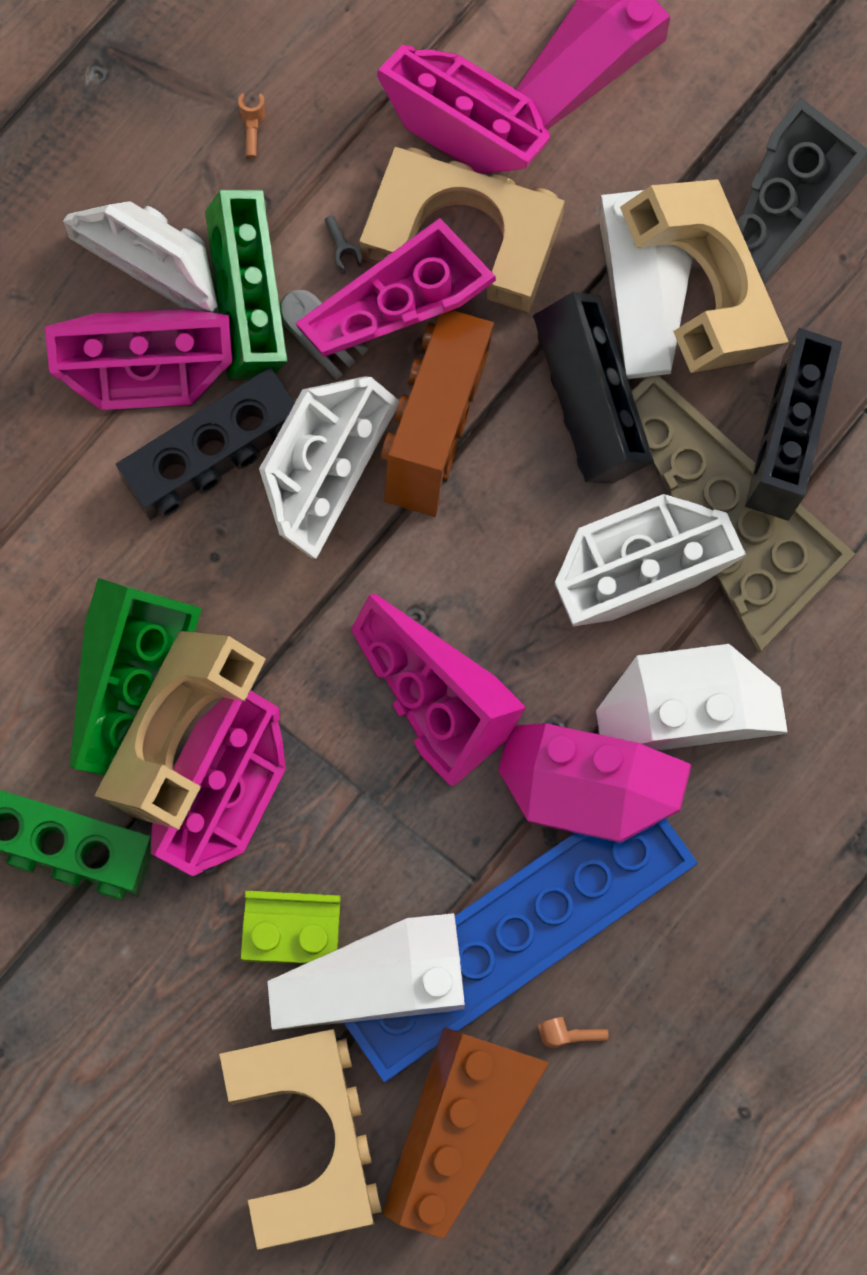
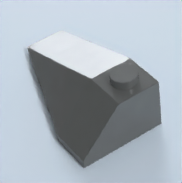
[737,97,867,285]

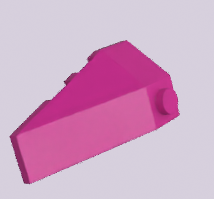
[516,0,670,130]
[296,218,496,357]
[351,594,526,786]

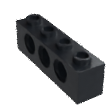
[745,328,842,521]
[116,367,295,521]

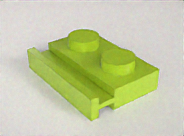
[241,891,341,965]

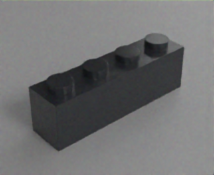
[533,292,654,484]

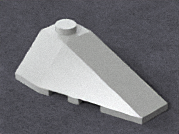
[267,913,465,1030]

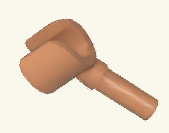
[238,93,266,158]
[538,1017,608,1048]

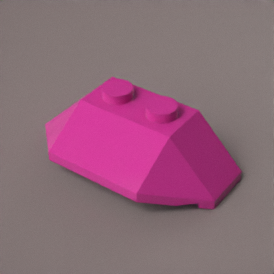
[377,45,551,174]
[45,308,233,410]
[151,690,286,876]
[498,723,692,843]

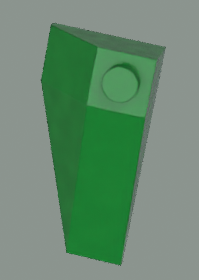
[69,578,202,775]

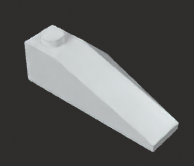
[599,190,693,379]

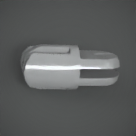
[279,290,368,380]

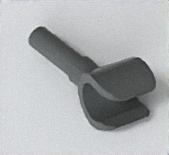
[324,215,362,273]

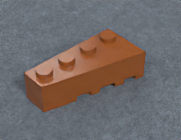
[381,310,494,517]
[382,1027,549,1239]

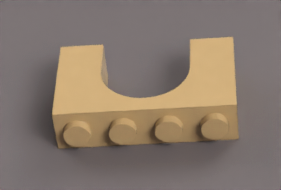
[359,147,565,313]
[620,179,789,373]
[94,631,266,830]
[219,1029,382,1250]

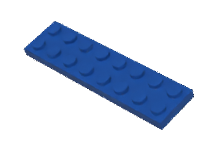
[344,818,698,1083]

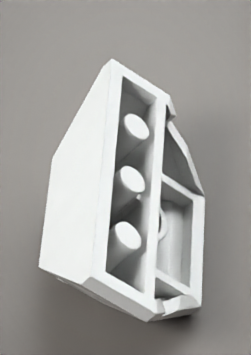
[63,201,219,314]
[259,376,399,559]
[554,494,746,626]
[596,644,787,751]

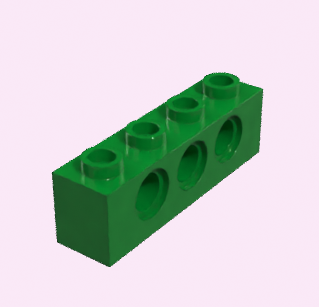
[205,190,287,380]
[0,790,152,901]

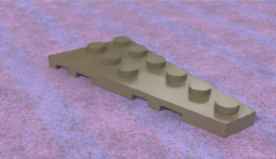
[632,375,855,654]

